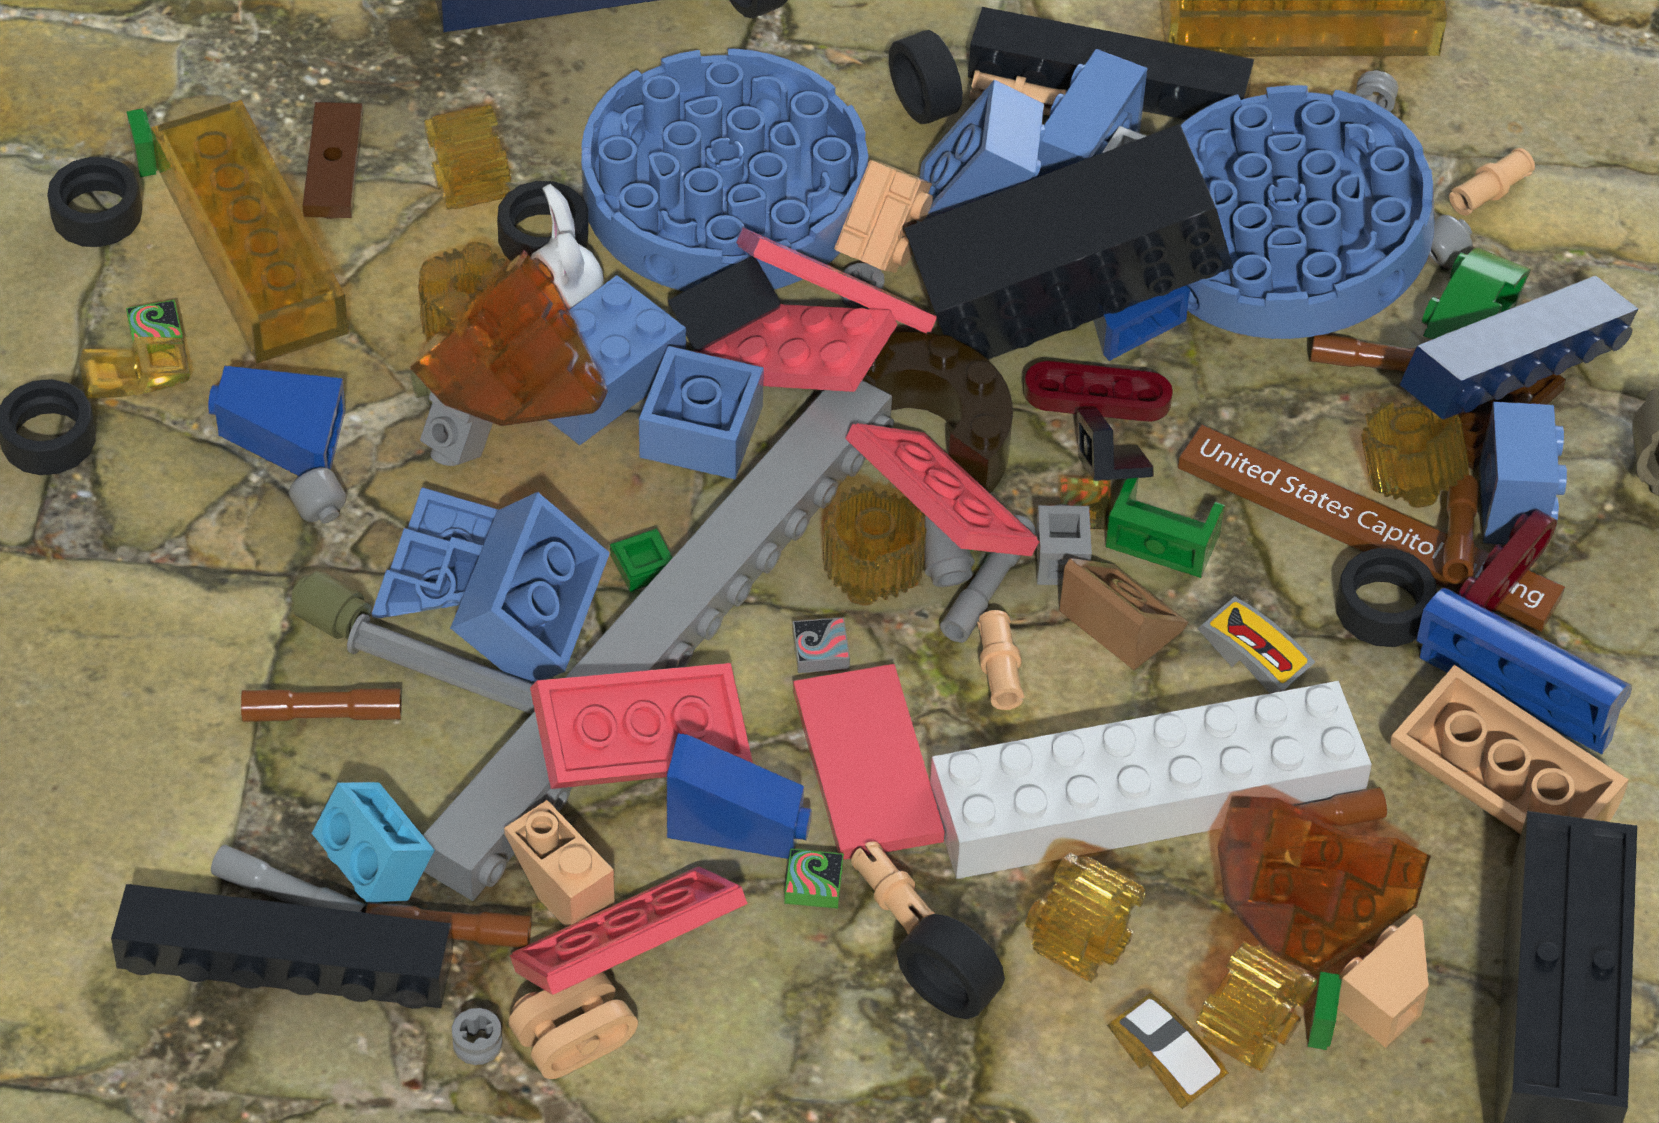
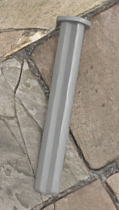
[347,614,535,714]

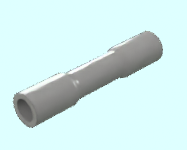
[940,515,1036,643]
[211,845,367,913]

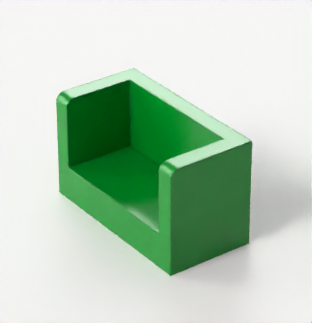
[1105,478,1225,578]

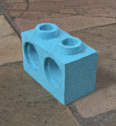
[312,782,435,903]

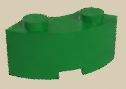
[1422,248,1531,339]

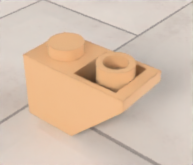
[504,800,615,928]
[1338,914,1429,1048]

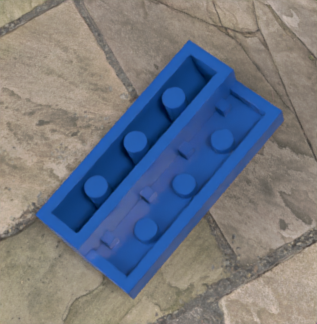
[1416,588,1632,755]

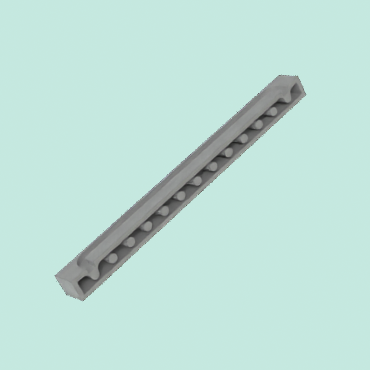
[423,380,894,901]

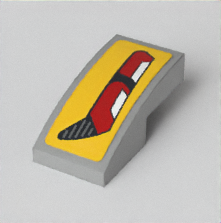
[1198,596,1315,693]

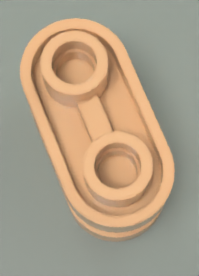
[508,972,638,1079]

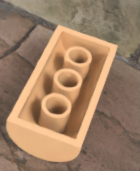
[1391,665,1629,835]

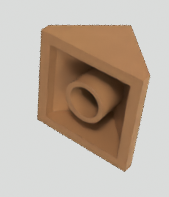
[1059,558,1189,670]

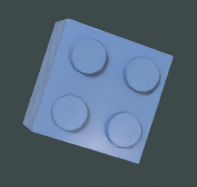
[639,346,764,479]
[1479,402,1567,545]

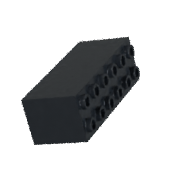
[904,124,1233,360]
[1494,811,1637,1123]

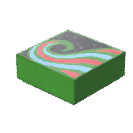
[126,300,184,355]
[784,848,844,909]

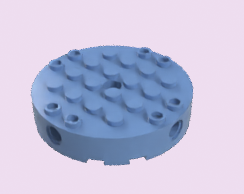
[581,49,868,292]
[1181,85,1435,339]

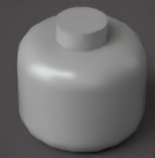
[1429,215,1473,269]
[289,468,346,524]

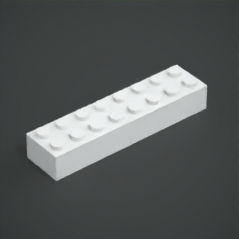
[930,681,1372,879]

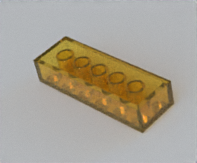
[1160,0,1448,57]
[151,100,349,364]

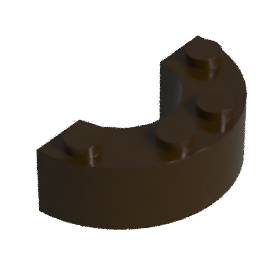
[863,332,1013,493]

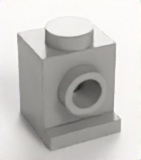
[420,382,499,466]
[1036,504,1092,585]

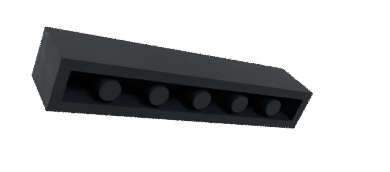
[968,7,1254,120]
[111,884,453,1009]

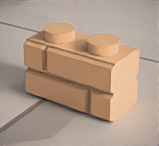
[834,160,933,273]

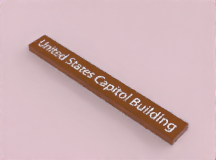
[1178,425,1565,632]

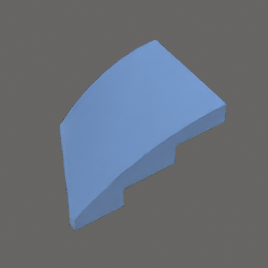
[371,487,498,618]

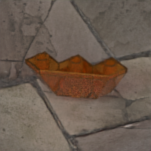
[410,250,608,426]
[1217,796,1431,975]

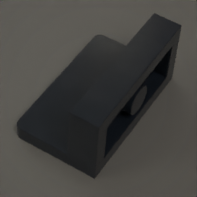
[667,256,781,352]
[1077,408,1154,481]

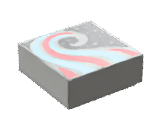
[792,617,850,673]

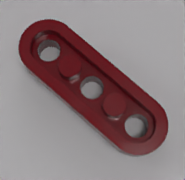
[1024,361,1173,422]
[1458,510,1557,612]

